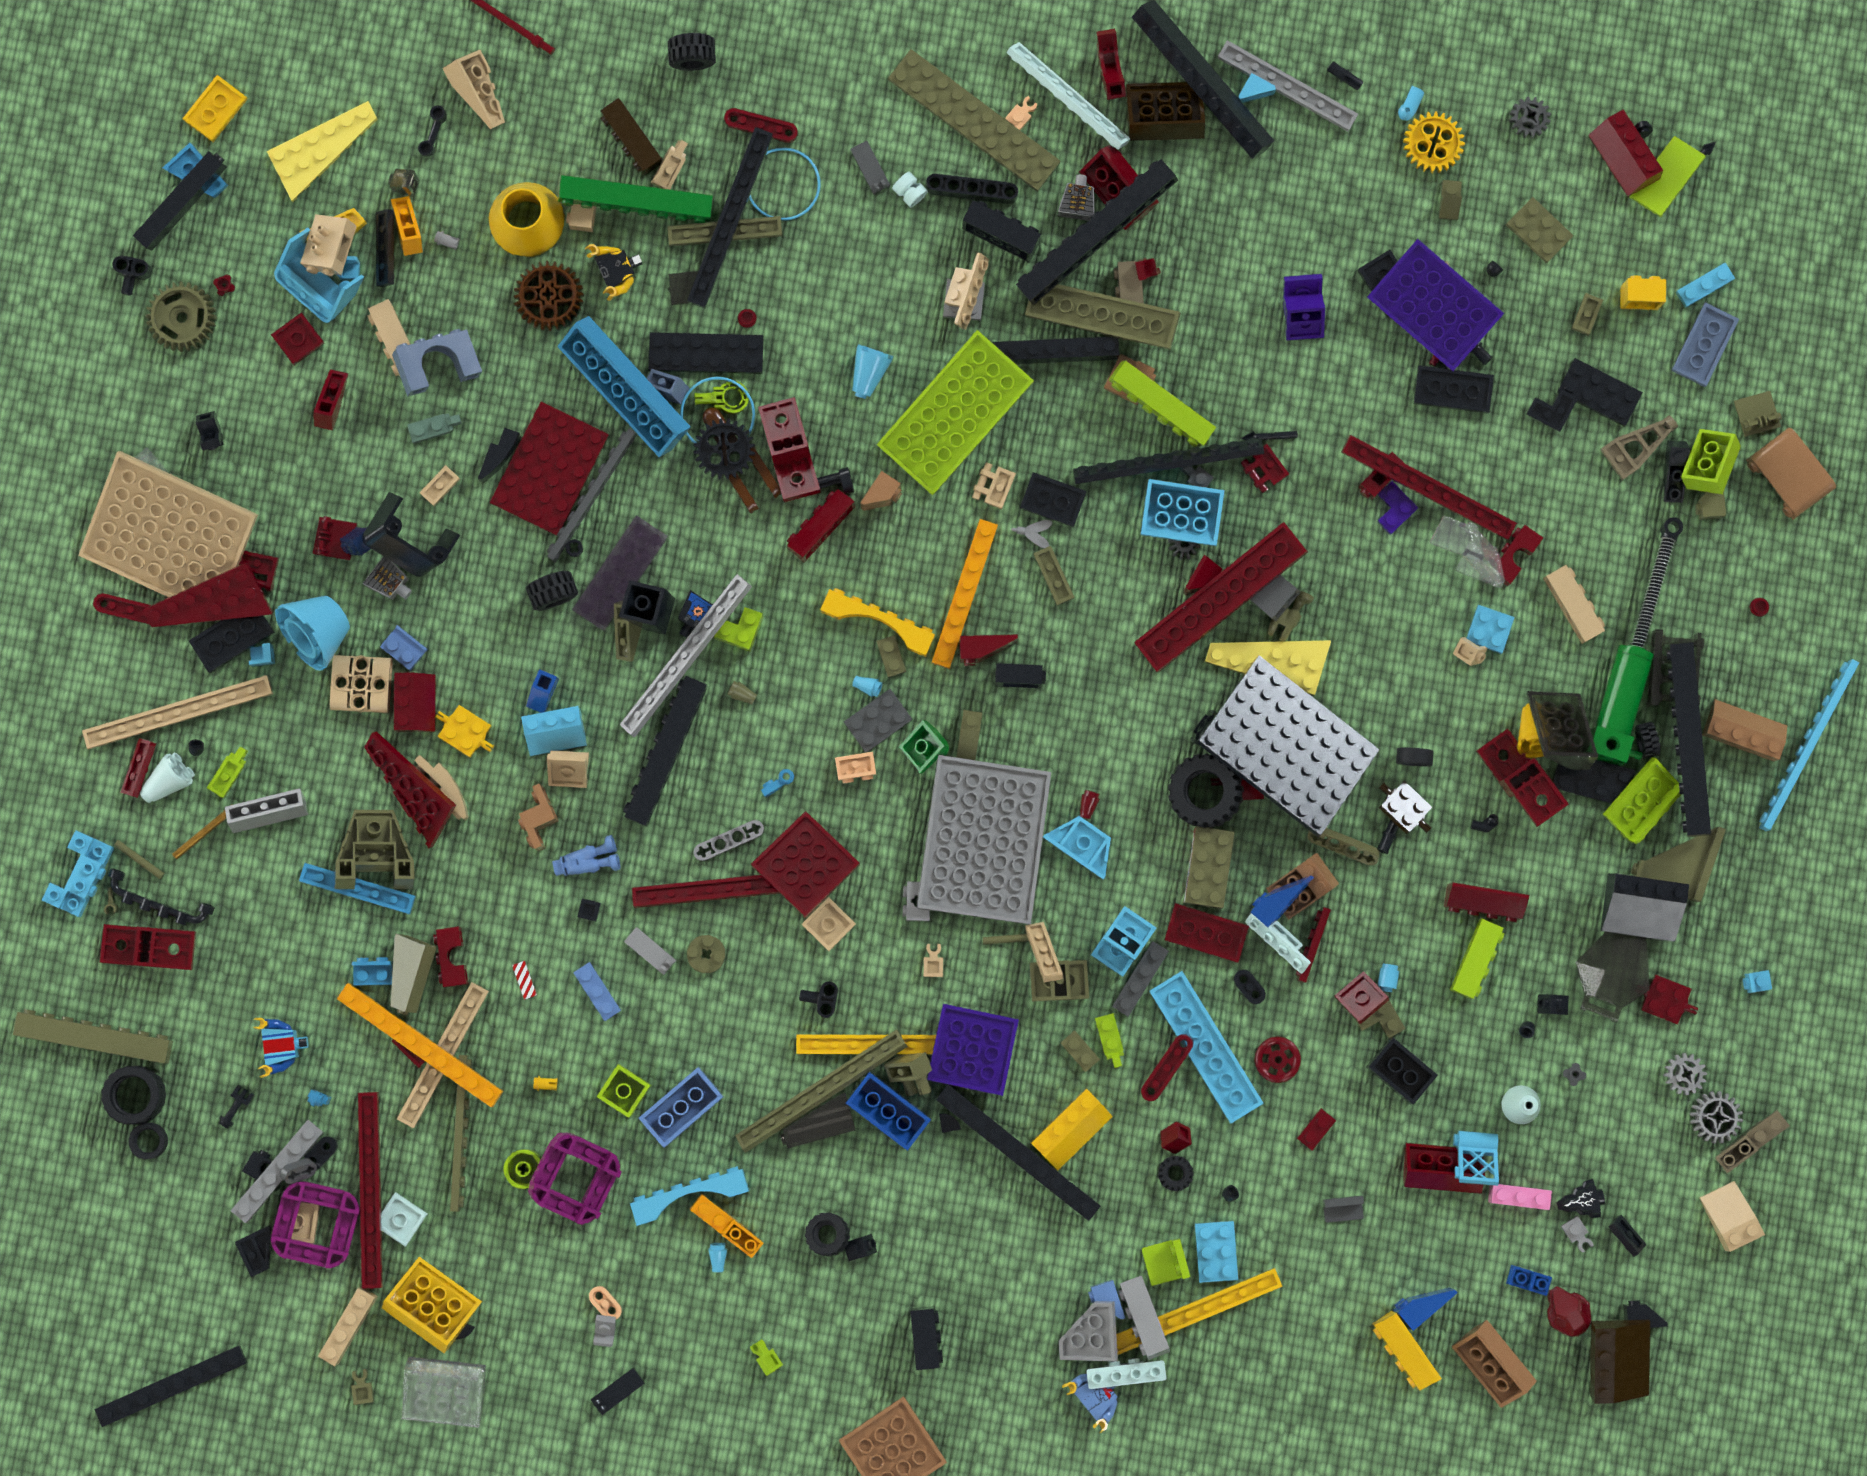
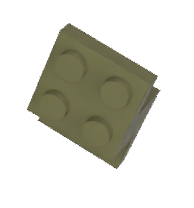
[1030,960,1089,1002]

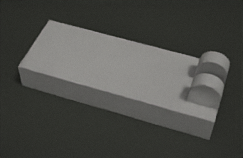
[624,927,677,975]

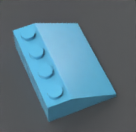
[1141,479,1225,546]

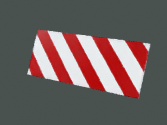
[512,961,537,1000]

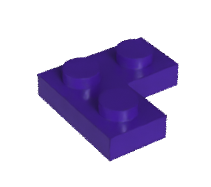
[1377,481,1418,535]

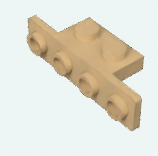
[944,253,989,330]

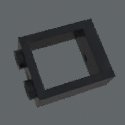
[995,663,1046,689]

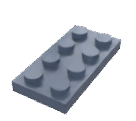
[1671,302,1739,387]

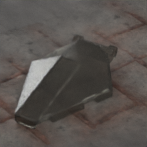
[1575,932,1650,1023]

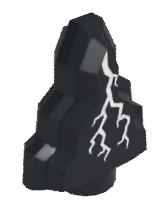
[1556,1179,1605,1218]

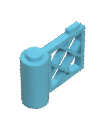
[1453,1131,1499,1186]

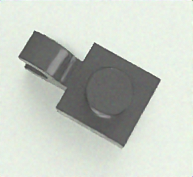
[1179,466,1214,487]

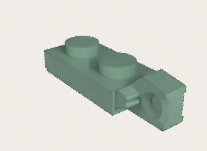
[407,413,462,444]

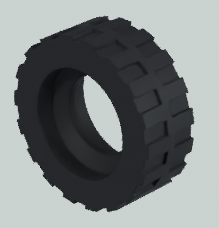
[805,1212,850,1257]

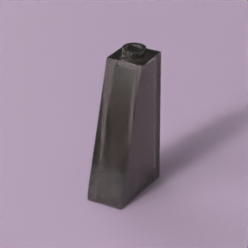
[780,1093,856,1148]

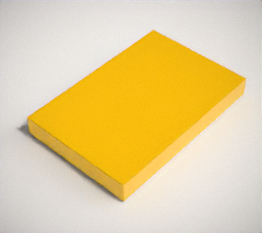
[182,75,248,142]

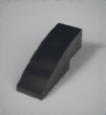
[478,427,521,483]

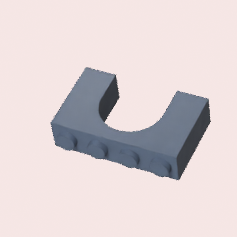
[392,329,482,397]

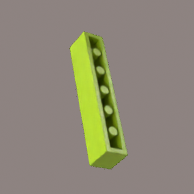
[1108,360,1216,447]

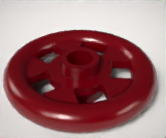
[1255,1037,1301,1083]

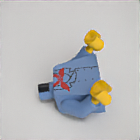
[1062,1374,1117,1433]

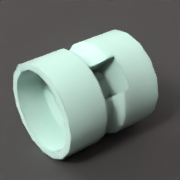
[892,172,928,208]

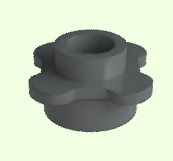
[1563,1063,1586,1086]

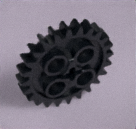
[693,418,756,481]

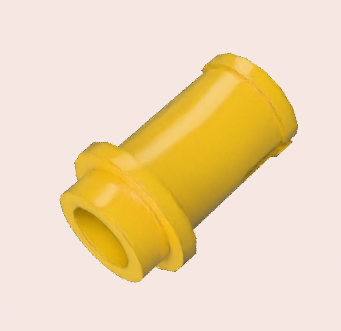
[533,1076,558,1091]

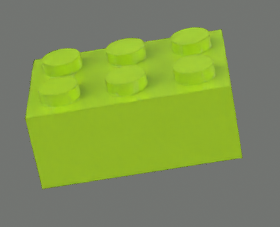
[1681,429,1741,494]

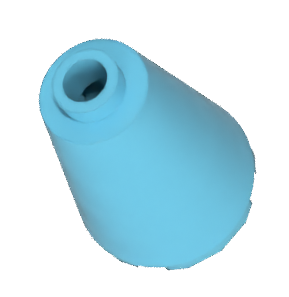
[852,344,893,399]

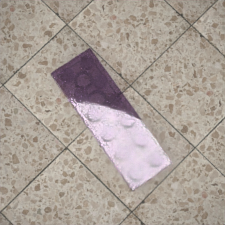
[572,515,668,632]

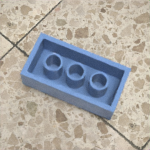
[639,1067,724,1148]

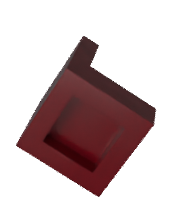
[1160,1121,1192,1154]

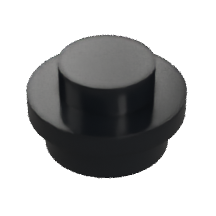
[1635,121,1653,138]

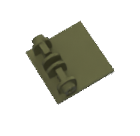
[1734,391,1782,437]

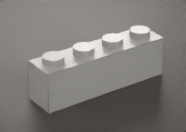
[225,788,308,833]
[1118,1275,1170,1360]

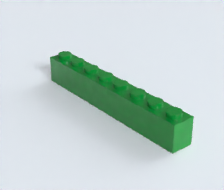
[558,175,713,223]

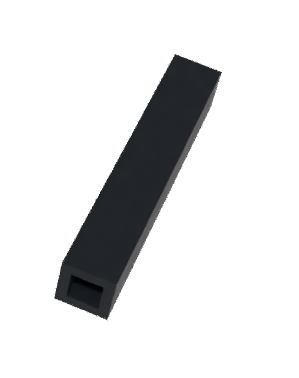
[133,151,227,251]

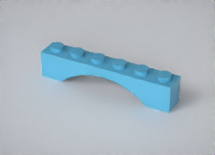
[630,1166,749,1226]

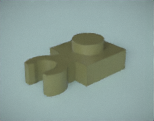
[351,1369,374,1405]

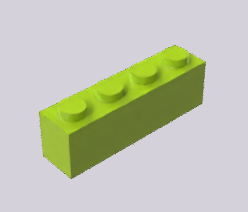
[1450,919,1504,999]

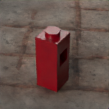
[1359,452,1404,500]

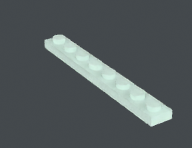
[1007,42,1130,150]

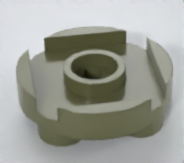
[687,935,725,973]

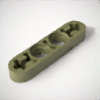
[1307,828,1380,865]

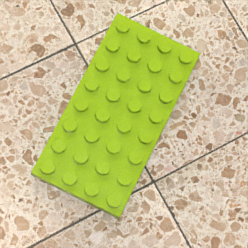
[876,330,1034,495]

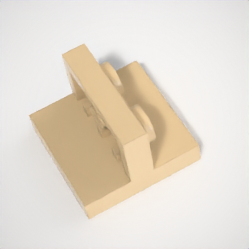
[547,751,589,788]

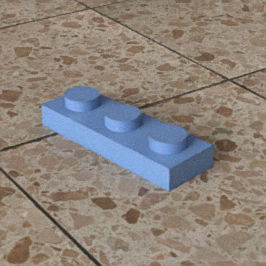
[573,962,621,1021]

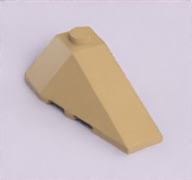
[442,50,505,129]

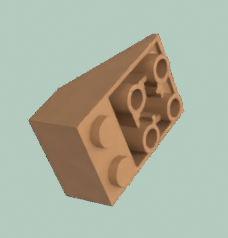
[1266,853,1339,920]

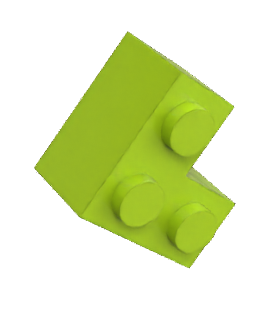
[714,607,764,652]

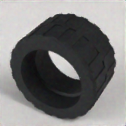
[101,1066,166,1125]

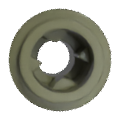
[727,681,757,705]

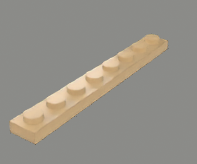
[397,982,489,1128]

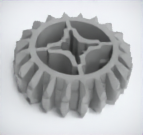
[1690,1091,1743,1144]

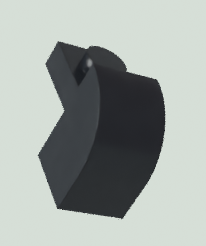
[196,411,224,450]

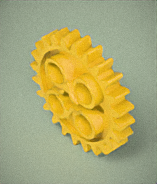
[1403,111,1465,173]

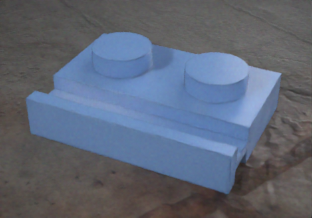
[380,625,428,671]

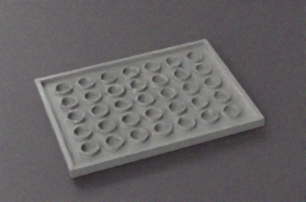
[916,755,1051,925]

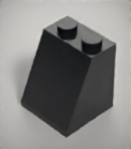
[619,580,676,635]

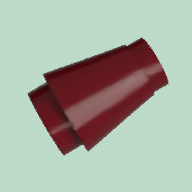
[1080,790,1100,819]

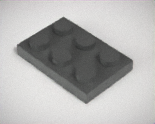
[844,689,913,753]

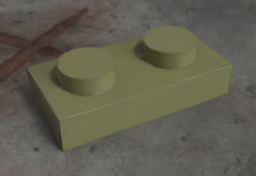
[1571,293,1603,336]
[876,635,906,678]
[1060,1030,1100,1072]

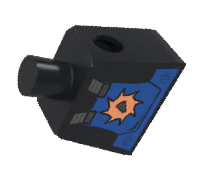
[678,590,713,639]

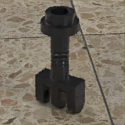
[218,1085,255,1129]

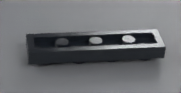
[376,209,395,288]

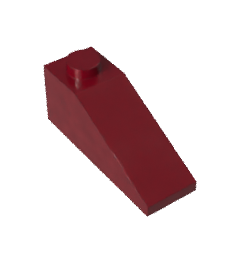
[313,369,348,431]

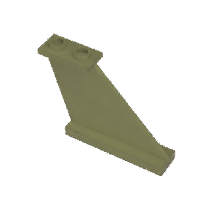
[1631,827,1726,902]

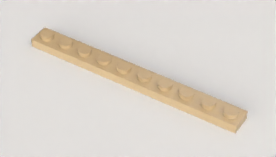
[82,675,273,749]

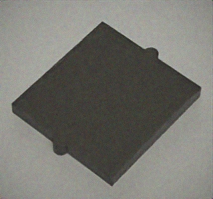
[668,271,698,305]

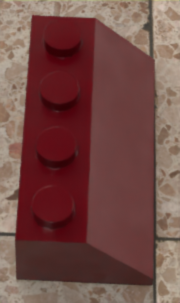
[1588,109,1663,197]
[1079,145,1159,230]
[787,489,855,563]
[1444,882,1530,923]
[1403,1143,1485,1194]

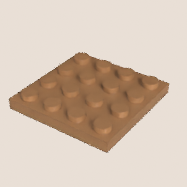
[839,1396,947,1476]

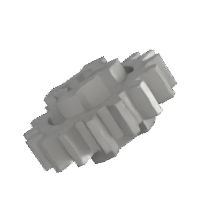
[1663,1053,1707,1095]

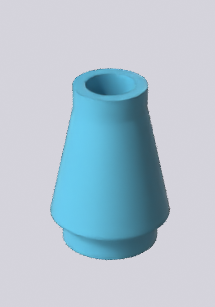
[852,676,882,697]
[708,1243,727,1272]

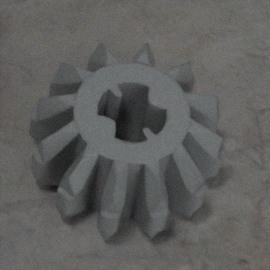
[1168,539,1200,560]

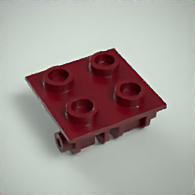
[312,516,357,560]

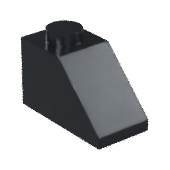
[1623,1300,1668,1328]

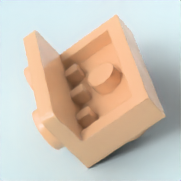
[835,752,876,784]

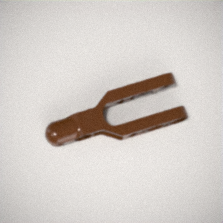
[702,407,782,514]

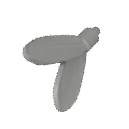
[1011,520,1052,548]

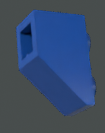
[526,669,559,713]

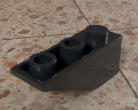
[1663,440,1690,503]

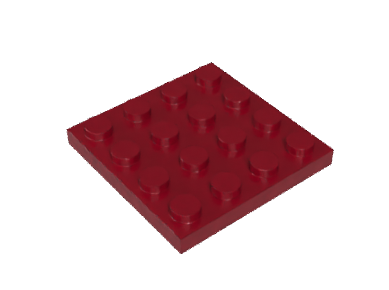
[751,811,860,918]

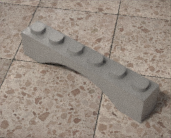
[231,1120,324,1223]

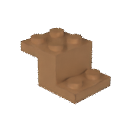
[518,783,559,851]

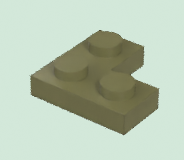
[1355,1000,1405,1038]

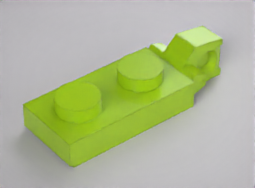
[207,746,248,798]
[1095,1013,1124,1068]

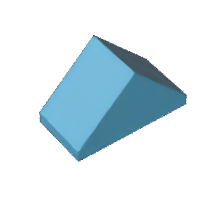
[1238,73,1276,103]

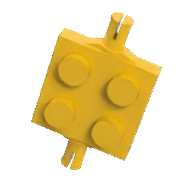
[435,705,494,758]

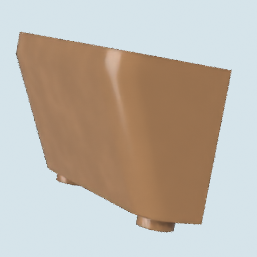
[1746,428,1836,520]

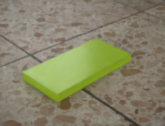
[1630,136,1706,218]

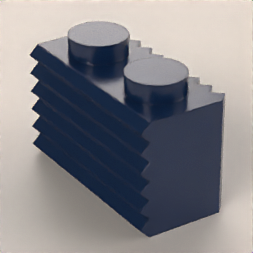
[340,527,371,556]

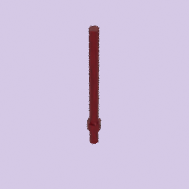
[470,0,555,55]

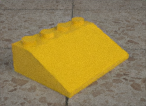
[381,1257,482,1354]

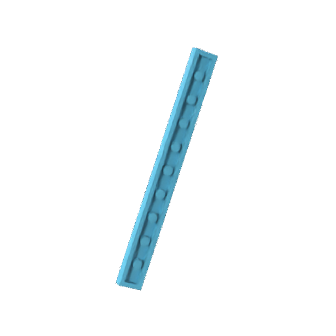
[1759,659,1859,831]

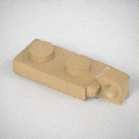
[651,140,688,190]

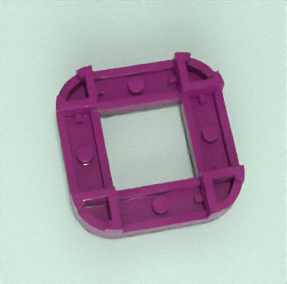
[528,1132,621,1225]
[271,1181,359,1268]

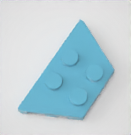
[1043,816,1111,880]

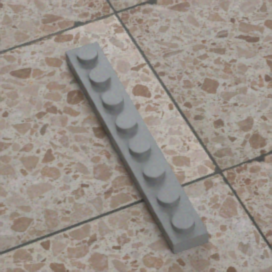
[1218,40,1358,132]

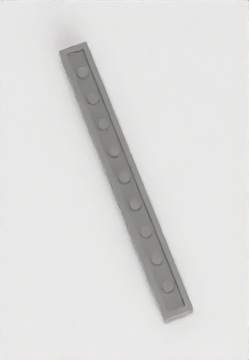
[620,574,752,737]

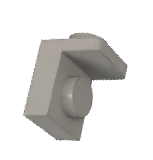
[593,1315,616,1347]

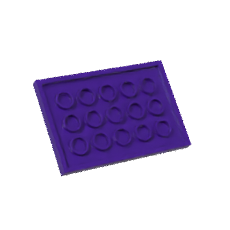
[1367,238,1504,371]

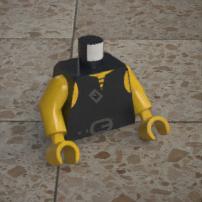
[585,244,643,301]

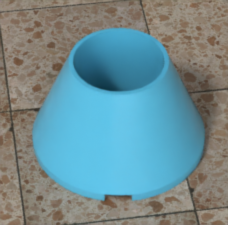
[275,596,350,671]

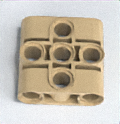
[330,655,393,713]

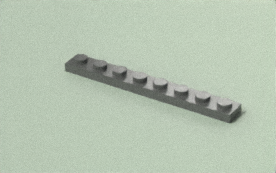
[547,428,637,563]

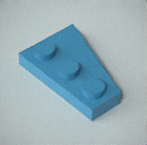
[162,143,228,198]

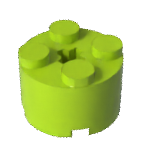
[503,1149,542,1189]

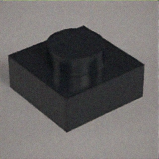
[577,898,601,922]

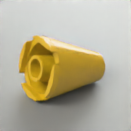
[1517,702,1556,758]

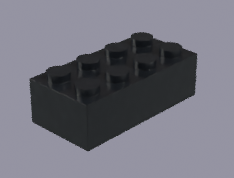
[962,200,1041,263]

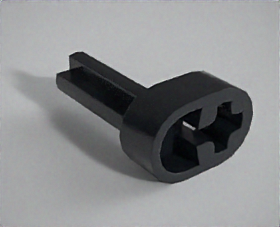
[817,467,855,494]

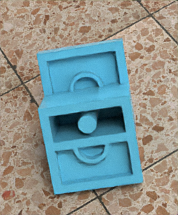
[1091,906,1156,977]

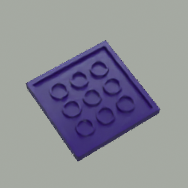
[927,1004,1019,1096]

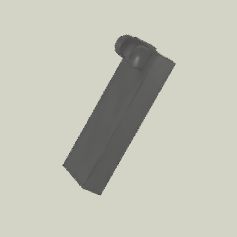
[850,141,890,195]

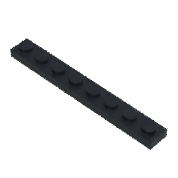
[94,1345,248,1427]

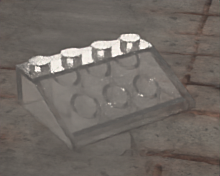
[402,1357,486,1428]

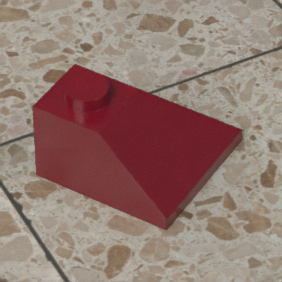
[1183,555,1223,595]

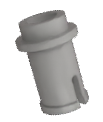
[434,231,460,250]

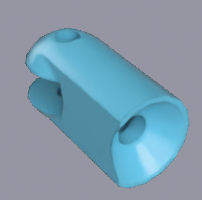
[1398,86,1424,121]

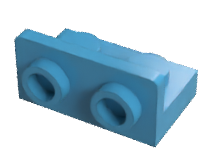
[352,957,393,985]

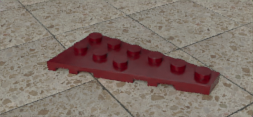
[364,731,456,849]

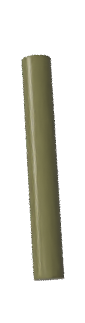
[114,840,165,879]
[983,934,1029,945]

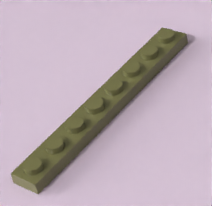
[450,1055,472,1212]

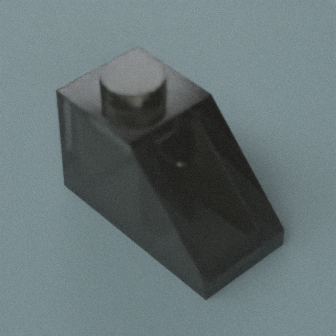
[388,169,420,198]

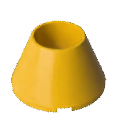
[489,182,565,257]

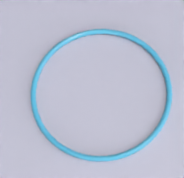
[749,148,820,221]
[680,377,755,443]

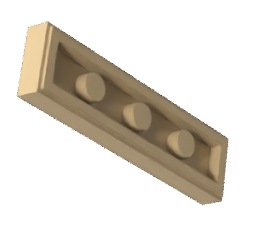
[1025,922,1063,982]

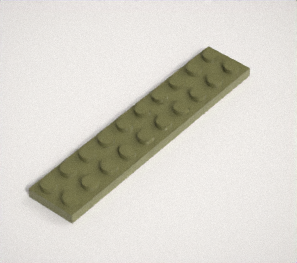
[888,49,1061,192]

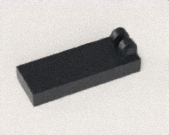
[591,1367,645,1415]

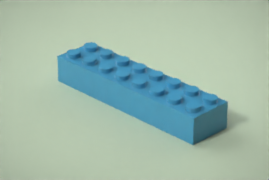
[557,316,690,457]

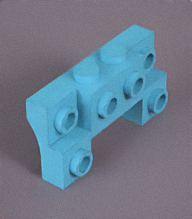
[42,830,114,917]

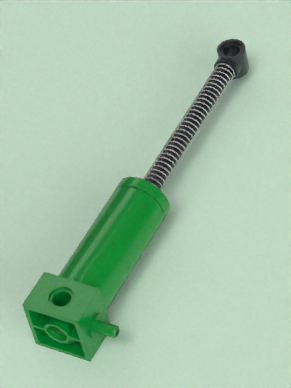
[1583,517,1683,766]

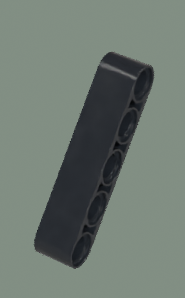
[926,174,1018,204]

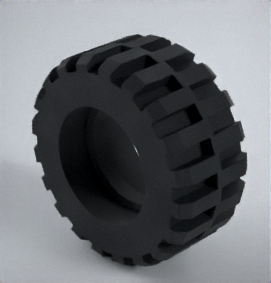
[1168,754,1244,828]

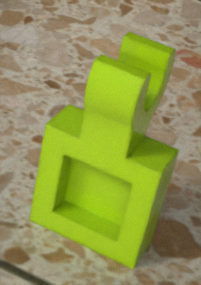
[750,1339,783,1376]

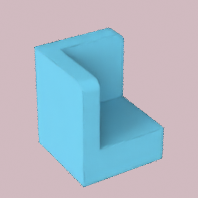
[337,256,360,280]
[249,643,275,667]

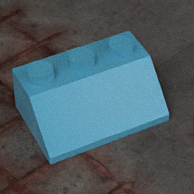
[521,706,587,756]

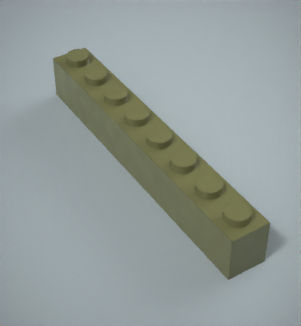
[13,1009,173,1064]

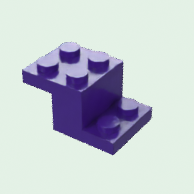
[1283,274,1325,341]

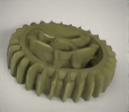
[145,281,217,352]

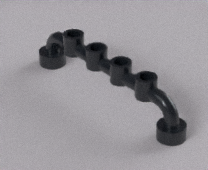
[108,868,215,925]

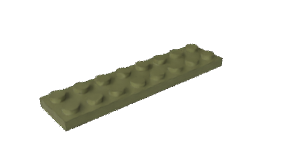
[1025,284,1181,350]

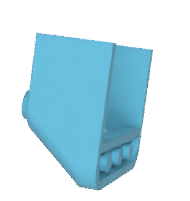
[274,228,364,323]

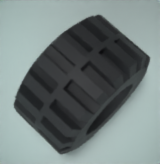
[667,33,716,71]
[525,571,578,611]

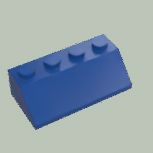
[846,1072,931,1151]

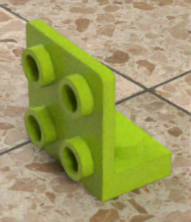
[1141,1238,1190,1286]

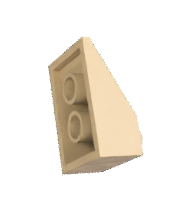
[1699,1181,1765,1252]

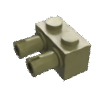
[884,1053,932,1096]

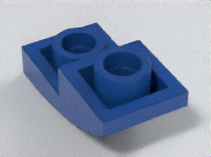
[1506,1265,1552,1296]

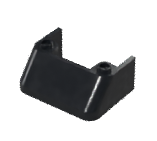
[362,492,460,577]

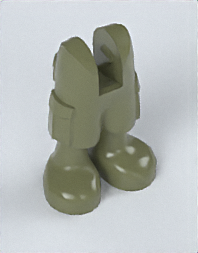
[1267,591,1314,642]

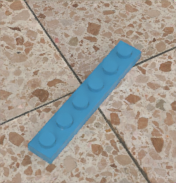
[299,863,416,914]

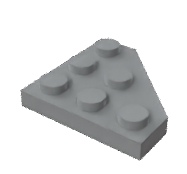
[1059,1301,1118,1361]

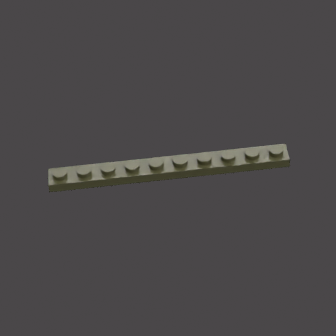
[735,1030,908,1153]

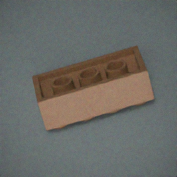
[1702,699,1787,762]
[1452,1320,1537,1408]

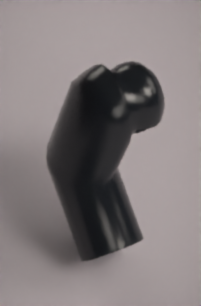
[1470,814,1499,832]

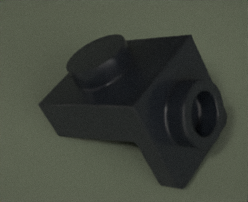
[1537,994,1569,1015]
[845,1234,877,1261]

